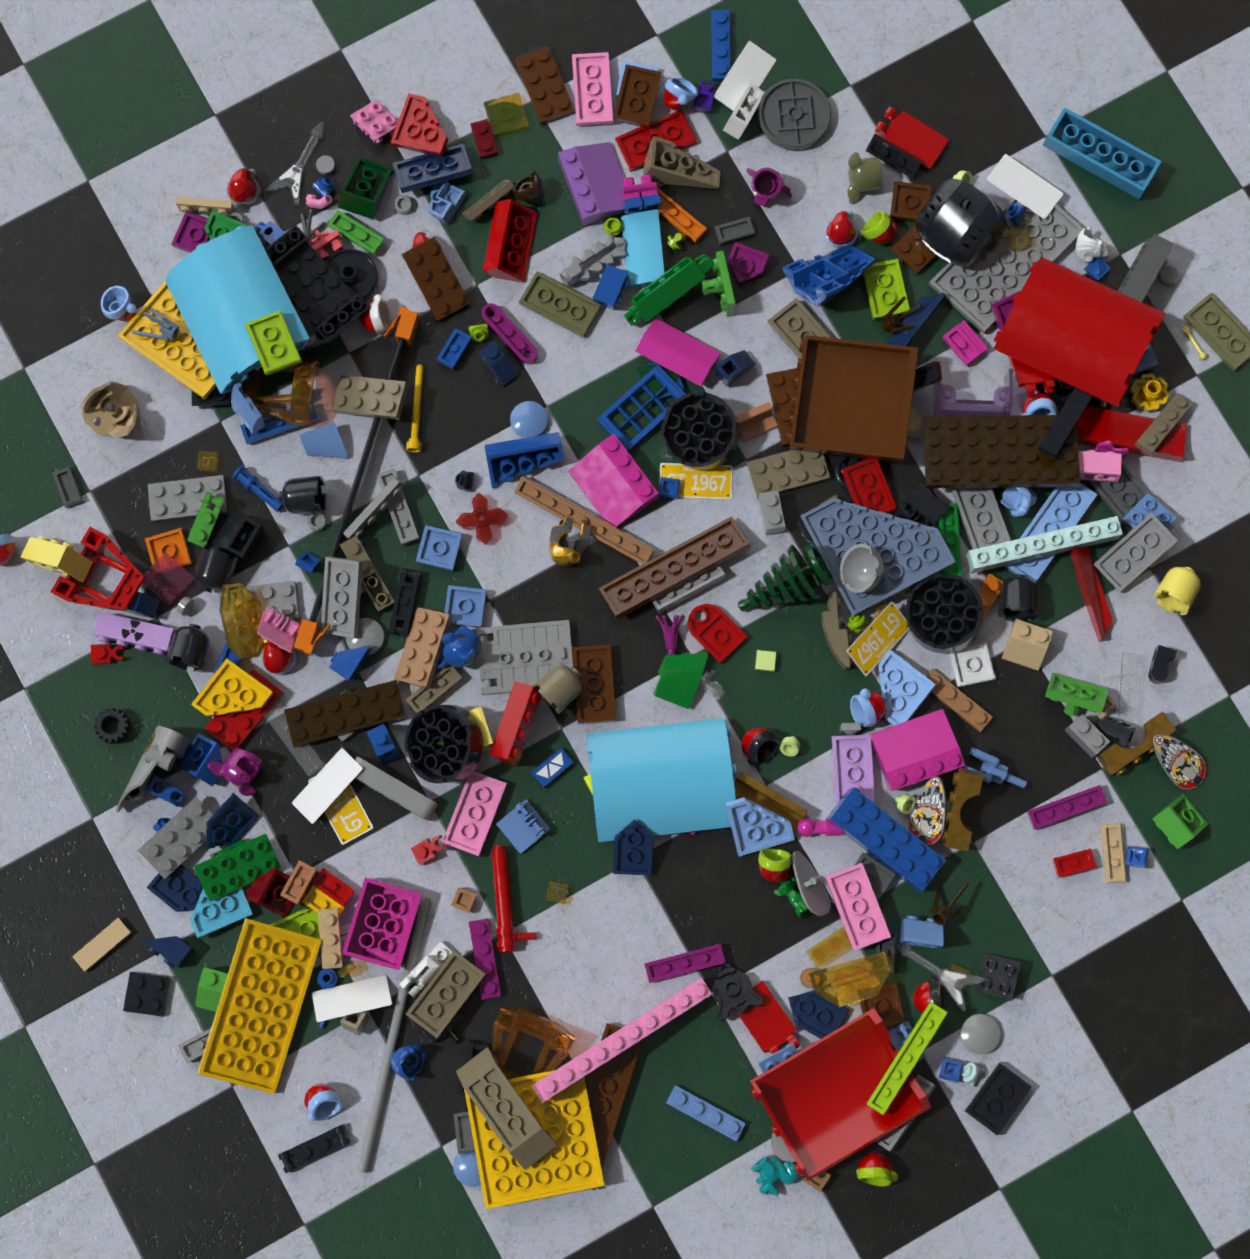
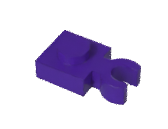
[693,78,714,113]

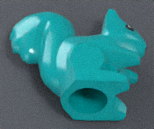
[750,1156,799,1196]

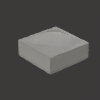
[839,722,861,735]

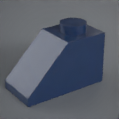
[479,341,518,387]

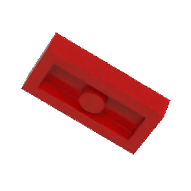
[1052,849,1096,878]
[312,868,355,907]

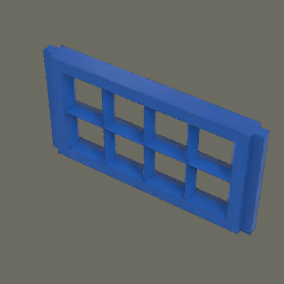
[597,365,685,452]

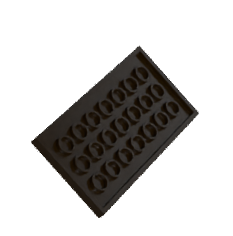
[923,415,1080,488]

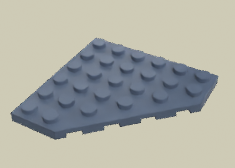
[801,498,956,617]

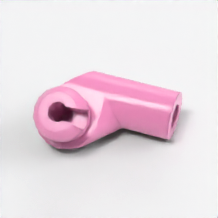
[306,194,332,209]

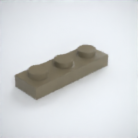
[462,180,514,221]
[406,665,463,714]

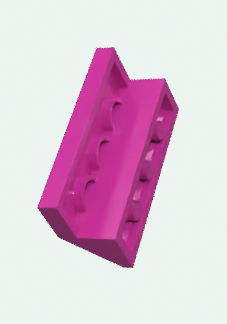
[635,318,721,386]

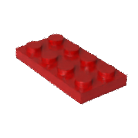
[204,669,284,751]

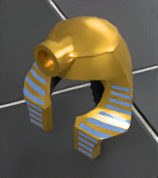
[549,516,591,566]

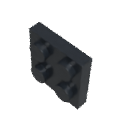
[123,972,170,1017]

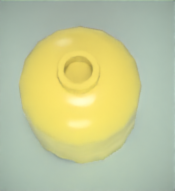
[1153,567,1201,615]

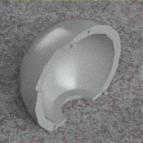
[840,543,884,593]

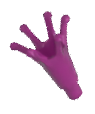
[656,614,685,655]

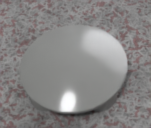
[346,618,385,656]
[961,1014,1000,1054]

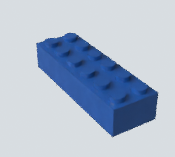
[826,787,946,891]

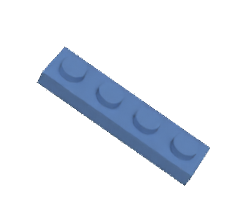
[666,1085,746,1141]

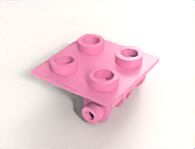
[350,100,398,144]
[257,608,300,653]

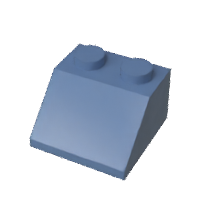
[899,916,944,949]

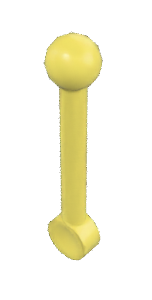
[1182,326,1207,360]

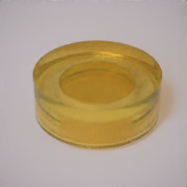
[337,960,356,978]

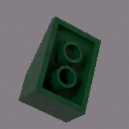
[338,156,393,219]

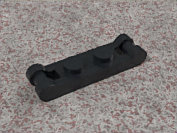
[389,568,421,637]
[278,1124,351,1174]

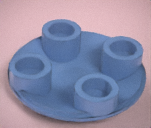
[510,401,548,437]
[453,1152,481,1187]

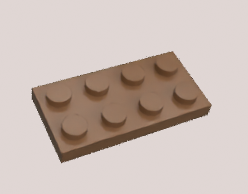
[394,607,453,689]

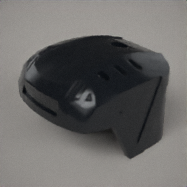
[915,179,1007,268]

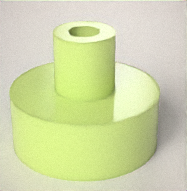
[953,170,972,184]
[780,736,800,757]
[895,793,916,814]

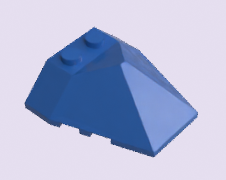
[782,246,876,307]

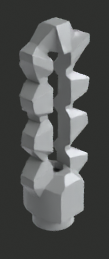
[560,234,626,286]

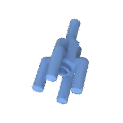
[963,748,1027,788]

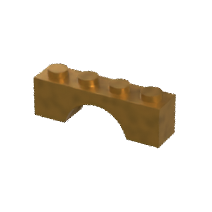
[1097,711,1176,776]
[941,768,983,851]

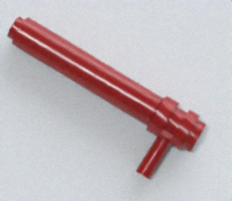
[492,845,536,953]

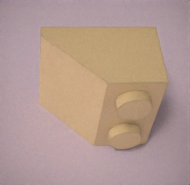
[1001,619,1053,671]

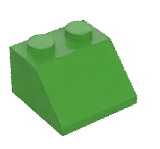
[1152,793,1208,849]
[195,967,228,1012]

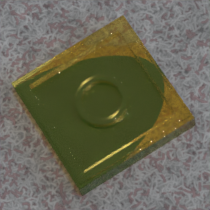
[483,93,529,138]

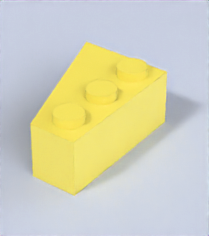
[21,536,93,582]

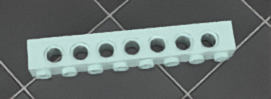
[966,516,1122,574]

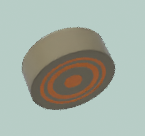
[800,968,820,988]

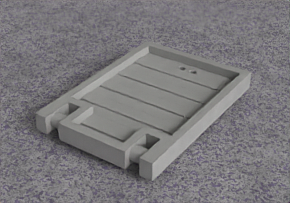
[476,620,573,696]

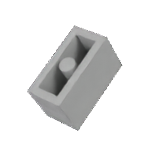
[758,490,785,535]
[1065,714,1110,758]

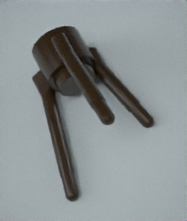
[881,297,922,335]
[930,883,968,925]

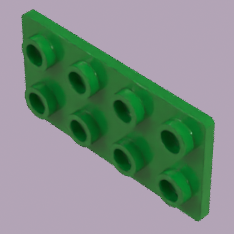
[194,833,281,902]

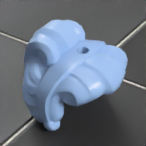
[1001,487,1037,517]

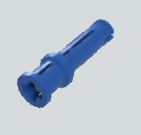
[232,465,284,512]

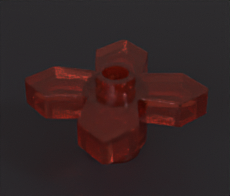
[456,493,508,545]

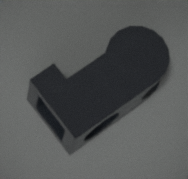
[1148,645,1177,684]
[1096,716,1136,747]

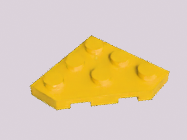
[191,658,273,717]

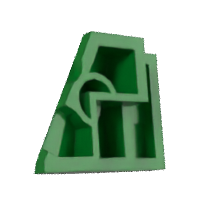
[653,652,708,709]

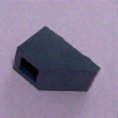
[715,350,756,387]
[124,592,160,618]
[146,936,195,968]

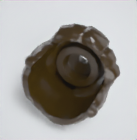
[512,170,543,206]

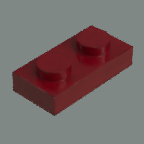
[470,119,498,159]

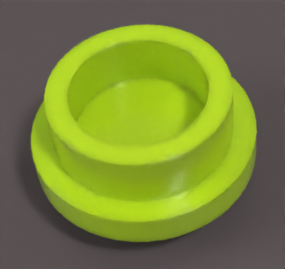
[604,218,622,236]

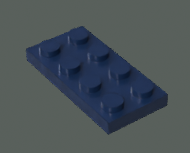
[393,144,473,193]

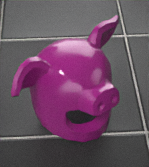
[747,167,792,206]
[207,748,263,796]

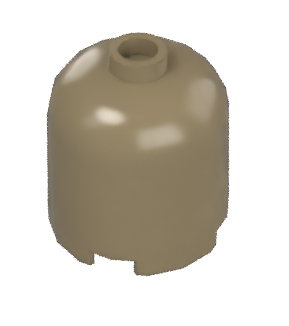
[533,665,583,714]

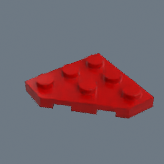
[391,93,448,156]

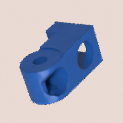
[146,775,186,807]

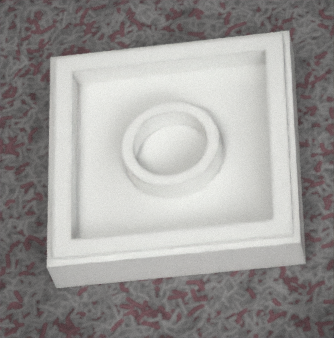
[949,642,995,688]

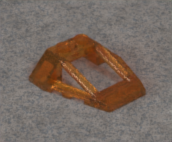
[241,357,321,426]
[492,1007,575,1079]

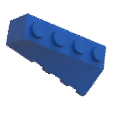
[484,432,564,488]

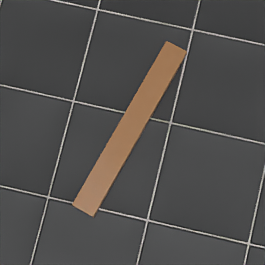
[514,476,655,564]

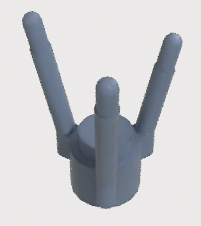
[132,308,179,342]

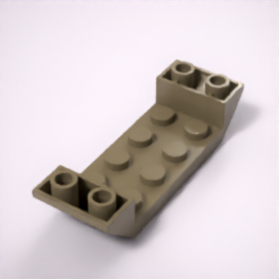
[456,1047,558,1170]

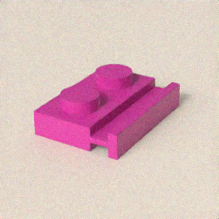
[942,320,988,366]

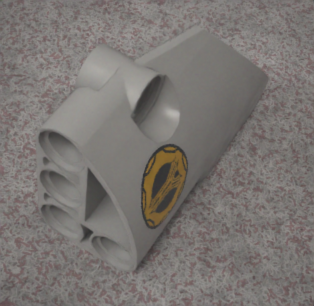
[116,726,191,812]

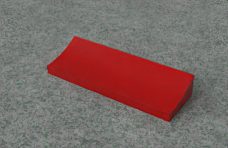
[1076,406,1187,462]

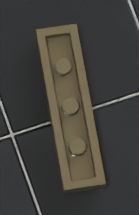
[1135,393,1193,456]

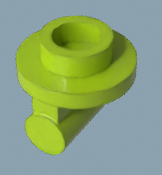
[667,233,686,250]
[469,324,489,342]
[847,614,870,636]

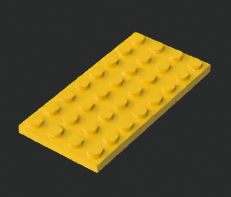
[197,918,322,1094]

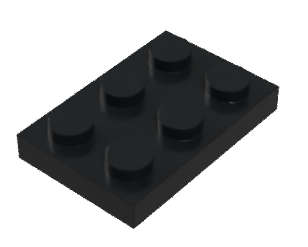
[964,1063,1032,1136]

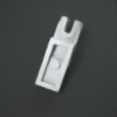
[399,942,452,998]

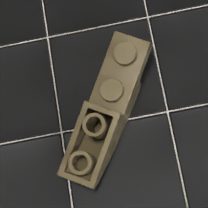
[340,536,394,611]
[821,592,853,670]

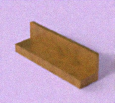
[734,771,808,832]

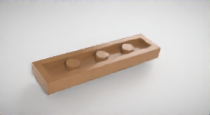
[926,668,992,733]

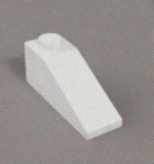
[723,83,765,140]

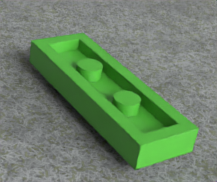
[327,210,384,256]

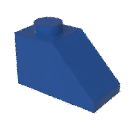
[329,645,373,680]

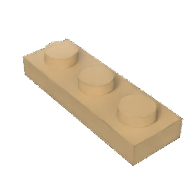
[176,197,235,216]
[318,908,343,969]

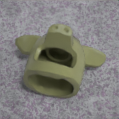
[847,152,882,204]

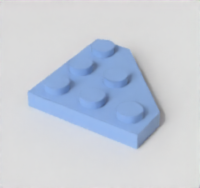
[878,650,936,725]
[725,797,795,856]

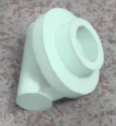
[961,1063,982,1087]

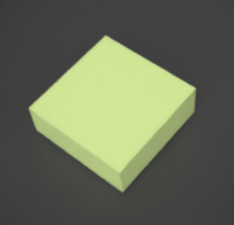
[755,650,776,672]

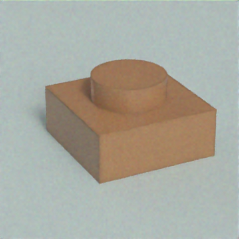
[451,887,477,913]
[803,1171,831,1192]

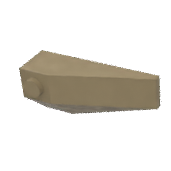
[643,136,721,189]

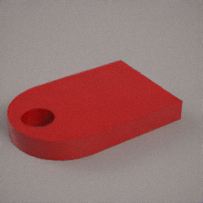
[688,604,747,664]

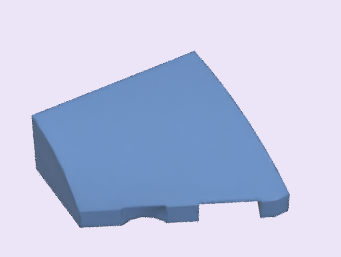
[428,181,467,225]
[231,382,266,434]
[299,422,349,459]

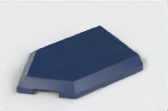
[206,793,259,849]
[613,819,654,875]
[146,864,203,912]
[788,990,849,1039]

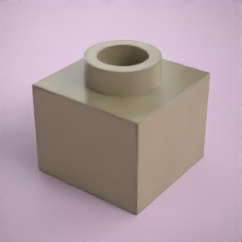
[340,1011,369,1036]

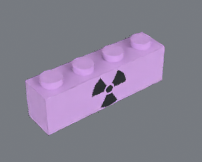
[93,612,175,656]

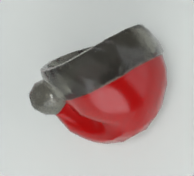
[913,976,944,1014]

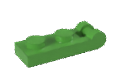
[187,491,225,547]

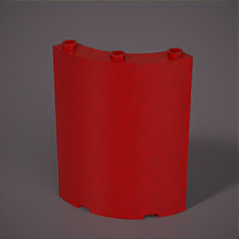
[994,257,1165,407]
[750,1008,931,1181]

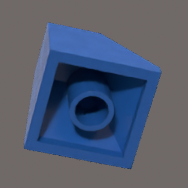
[178,733,222,787]

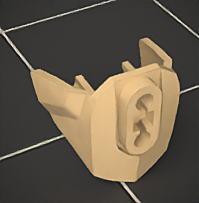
[80,381,138,438]

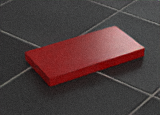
[615,109,697,172]

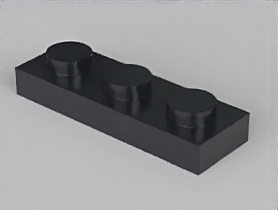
[866,133,923,179]

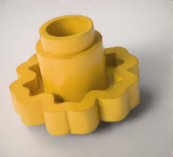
[1130,373,1169,412]

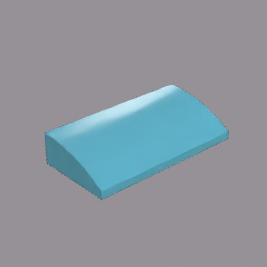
[621,210,664,288]

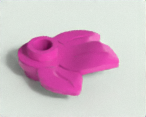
[1094,441,1129,458]

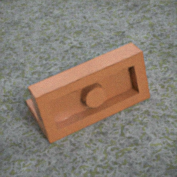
[736,402,778,442]
[280,860,319,906]

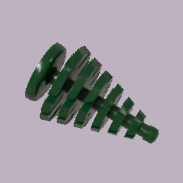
[738,543,833,612]

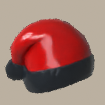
[741,728,780,766]

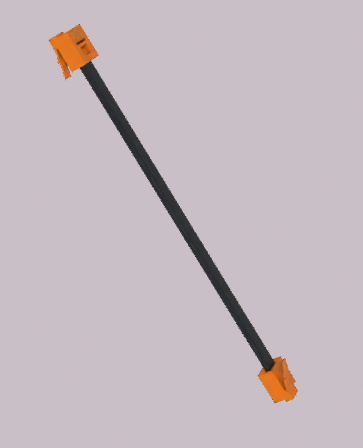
[294,306,420,657]

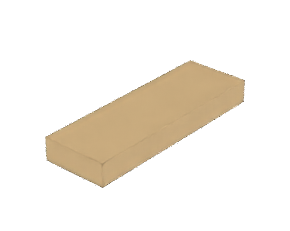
[1100,824,1126,883]
[72,918,132,972]

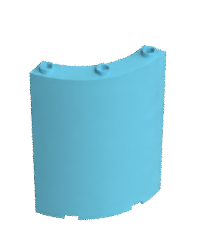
[165,225,310,394]
[586,718,736,842]

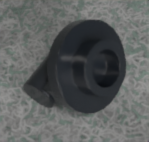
[455,470,474,492]

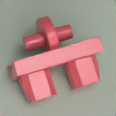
[311,230,344,261]

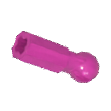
[797,818,847,837]

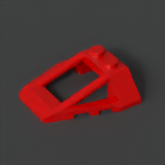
[50,527,145,611]

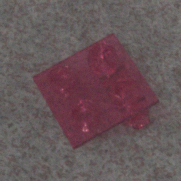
[143,552,194,606]

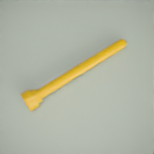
[406,364,424,453]

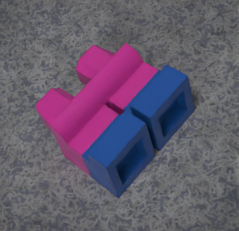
[622,174,661,214]

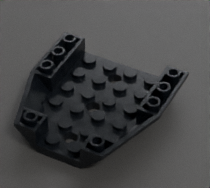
[265,225,371,353]

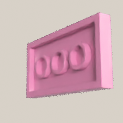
[572,52,613,126]
[442,771,507,857]
[825,863,891,951]

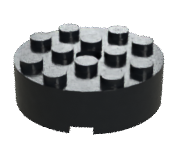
[661,391,740,470]
[905,573,984,654]
[405,705,483,784]

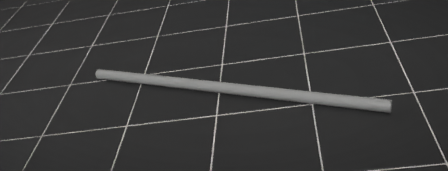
[357,896,430,1173]

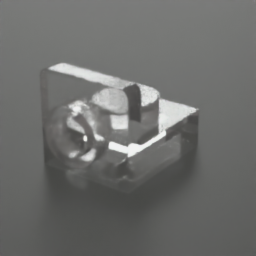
[700,669,725,701]

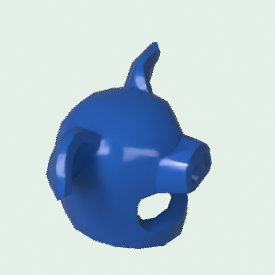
[436,626,482,670]

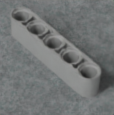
[355,757,438,821]

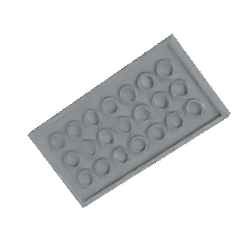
[929,198,1084,334]

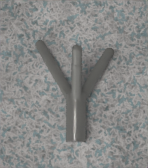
[301,209,326,242]

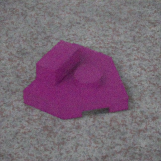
[728,242,770,284]

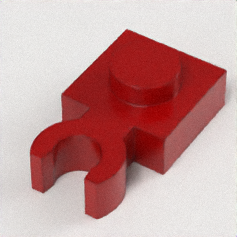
[91,644,125,665]
[411,835,447,865]

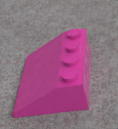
[568,434,659,528]
[870,709,965,791]
[342,877,422,970]

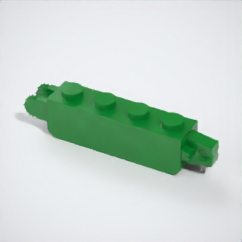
[624,254,714,326]

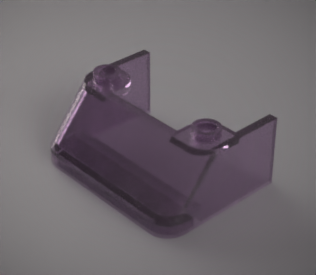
[933,366,1013,416]

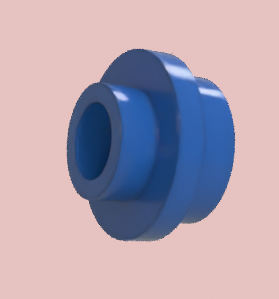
[317,969,337,988]

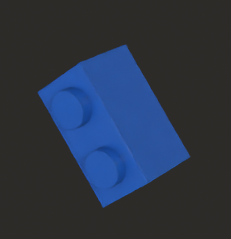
[593,264,630,310]

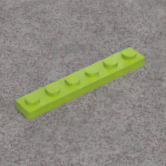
[867,1002,948,1115]

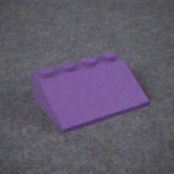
[558,142,625,227]

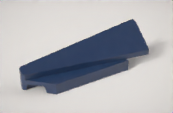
[887,293,946,346]

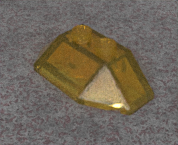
[219,583,268,659]
[809,951,891,1007]

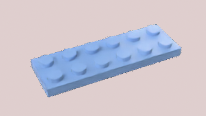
[1004,483,1097,583]

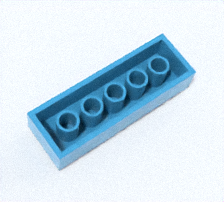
[1043,107,1162,199]

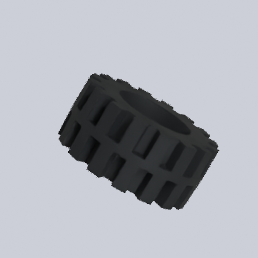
[94,708,131,744]

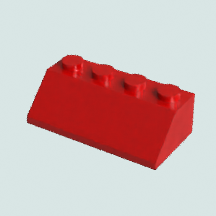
[482,199,538,282]
[489,682,542,766]

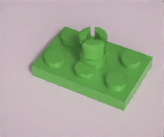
[701,251,735,317]
[1045,673,1109,717]

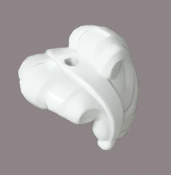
[1076,227,1108,263]

